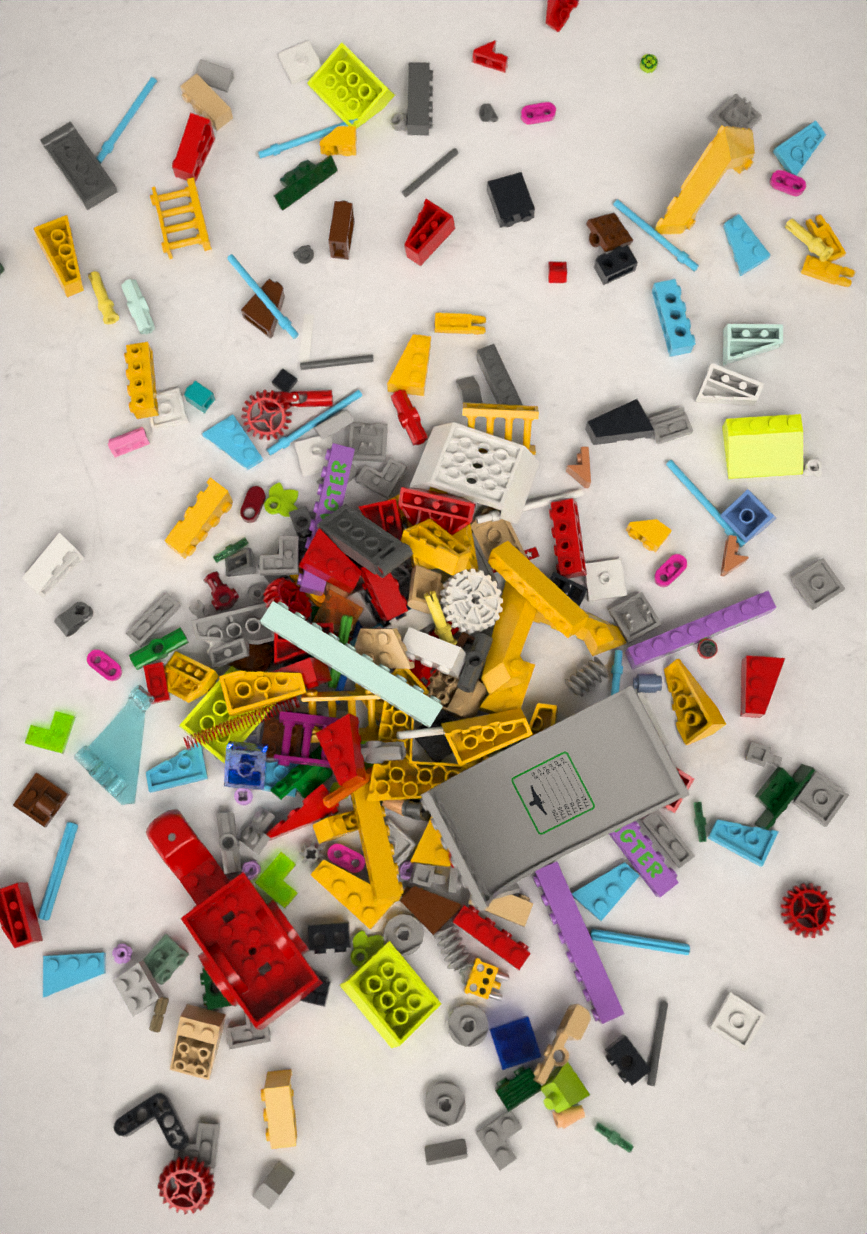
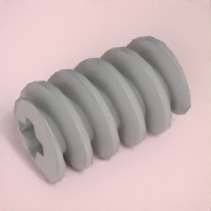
[565,656,608,697]
[434,925,473,971]

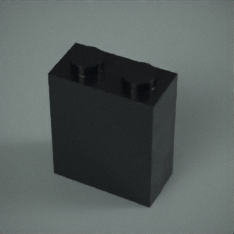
[487,172,535,228]

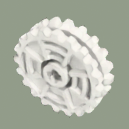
[439,569,503,634]

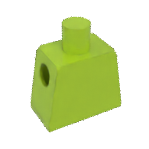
[541,1062,590,1113]

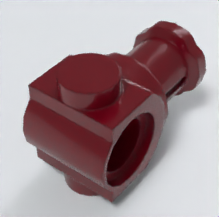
[203,571,240,611]

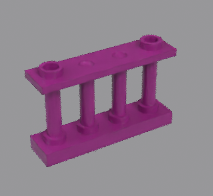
[274,711,360,768]

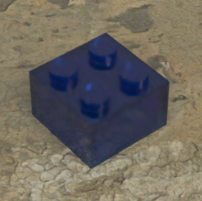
[224,741,269,790]
[489,1015,542,1070]

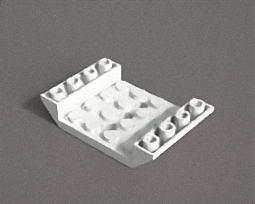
[410,422,540,524]

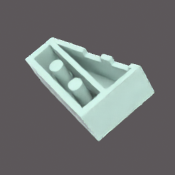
[723,324,783,365]

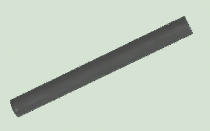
[402,148,459,197]
[300,355,374,370]
[647,1001,668,1086]

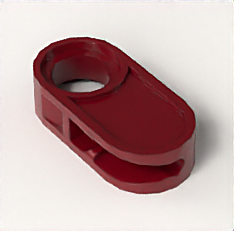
[240,486,266,523]

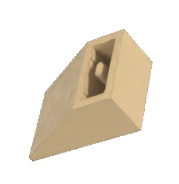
[426,670,488,720]
[170,1004,226,1080]

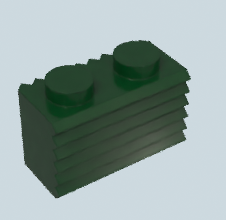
[495,1065,542,1112]

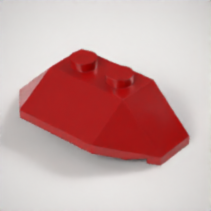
[398,487,476,536]

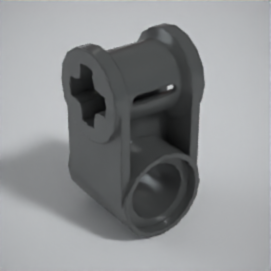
[54,602,93,637]
[402,799,431,822]

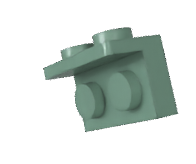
[142,934,189,985]

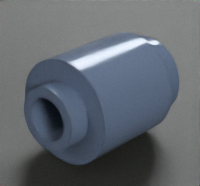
[633,674,662,693]

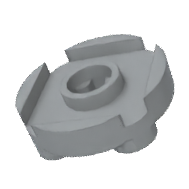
[384,914,424,955]
[448,1005,488,1047]
[425,1083,466,1127]

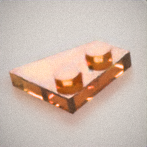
[312,589,365,625]

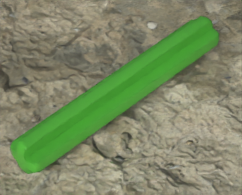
[328,614,353,689]

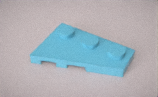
[202,415,264,470]
[43,953,106,998]

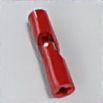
[258,390,333,409]

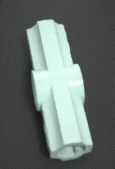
[121,279,155,335]

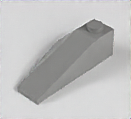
[191,602,274,644]

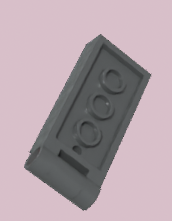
[40,121,118,210]
[317,504,413,578]

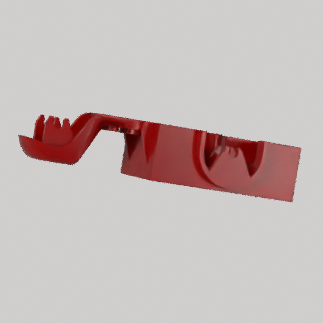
[146,809,323,1030]

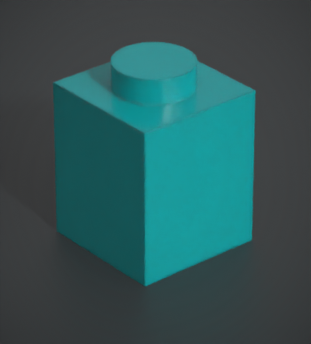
[184,381,216,414]

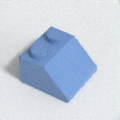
[720,489,777,543]

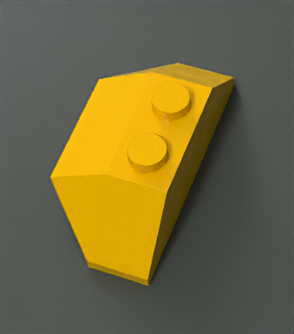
[165,651,219,703]

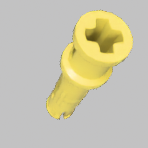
[785,218,834,262]
[88,271,119,325]
[424,591,457,645]

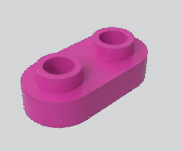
[521,102,556,125]
[770,170,806,196]
[654,554,687,587]
[87,650,122,681]
[327,844,365,873]

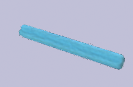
[38,822,78,920]
[590,929,690,955]

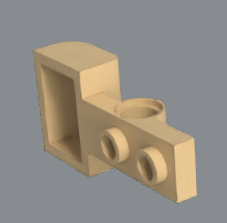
[407,565,445,614]
[533,1004,591,1084]

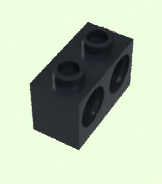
[594,245,638,285]
[308,923,351,954]

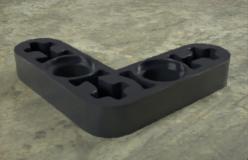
[114,1093,189,1150]

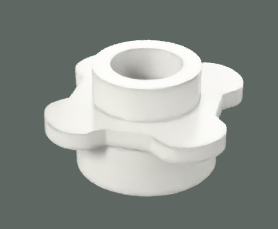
[803,459,822,477]

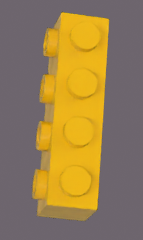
[124,342,159,419]

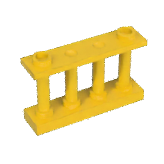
[150,177,212,259]
[462,402,539,455]
[301,689,381,743]

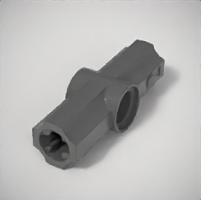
[457,633,493,693]

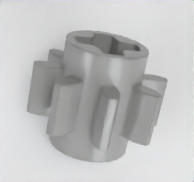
[299,842,325,868]

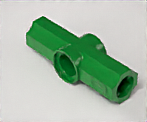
[129,627,189,670]

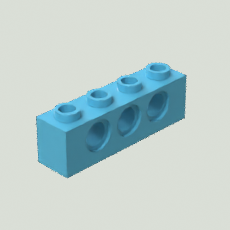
[652,279,695,357]

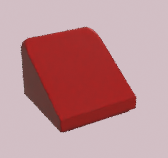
[548,261,567,283]

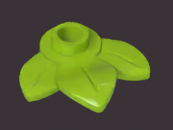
[264,482,299,517]
[350,930,384,967]

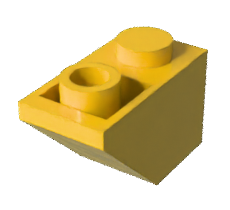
[320,126,357,156]
[626,519,672,553]
[312,810,358,844]

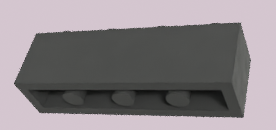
[407,62,433,135]
[477,344,523,419]

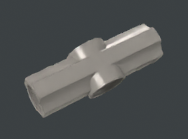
[360,741,406,764]
[216,812,242,875]

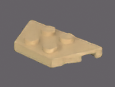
[471,506,528,560]
[354,628,415,669]

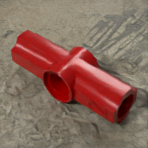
[390,390,428,446]

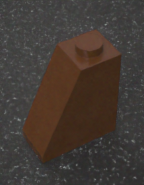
[241,279,285,339]
[400,886,462,936]

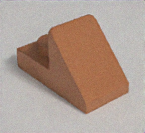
[566,447,591,488]
[720,535,749,577]

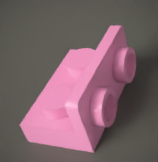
[108,427,150,457]

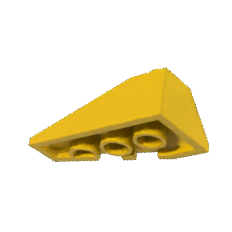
[664,659,726,745]
[219,671,307,716]

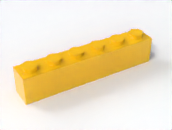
[488,541,589,638]
[350,782,403,906]

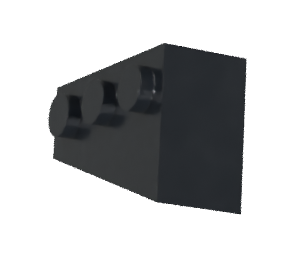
[585,399,655,445]

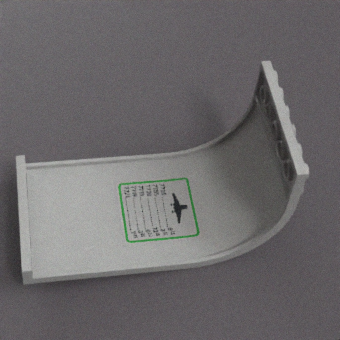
[421,685,689,911]

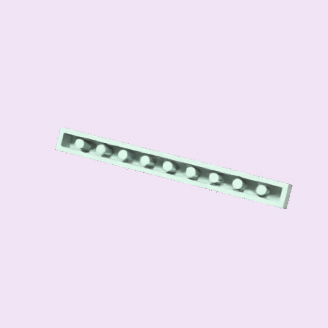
[260,601,443,728]

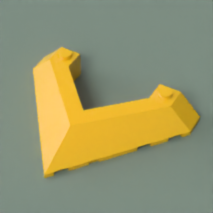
[655,125,755,234]
[481,581,626,695]
[367,669,488,802]

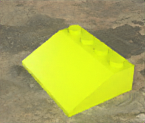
[307,42,395,129]
[722,414,803,479]
[179,666,276,764]
[340,941,441,1049]

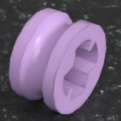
[234,787,253,806]

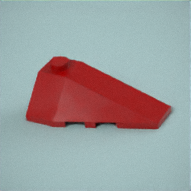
[545,0,579,32]
[266,784,340,841]

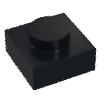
[272,368,298,393]

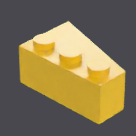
[387,334,431,396]
[401,519,472,575]
[479,661,535,714]
[410,816,450,868]

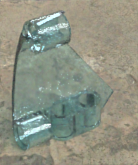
[74,685,155,805]

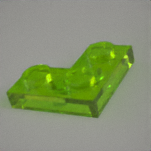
[25,711,76,754]
[255,852,299,909]

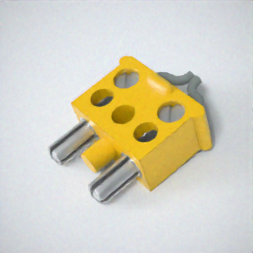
[459,958,510,1001]

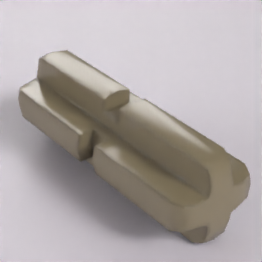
[149,997,169,1033]

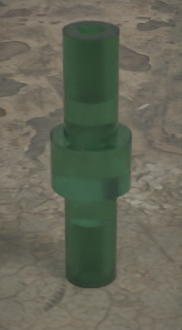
[213,537,249,563]
[694,802,707,842]
[594,1122,634,1153]

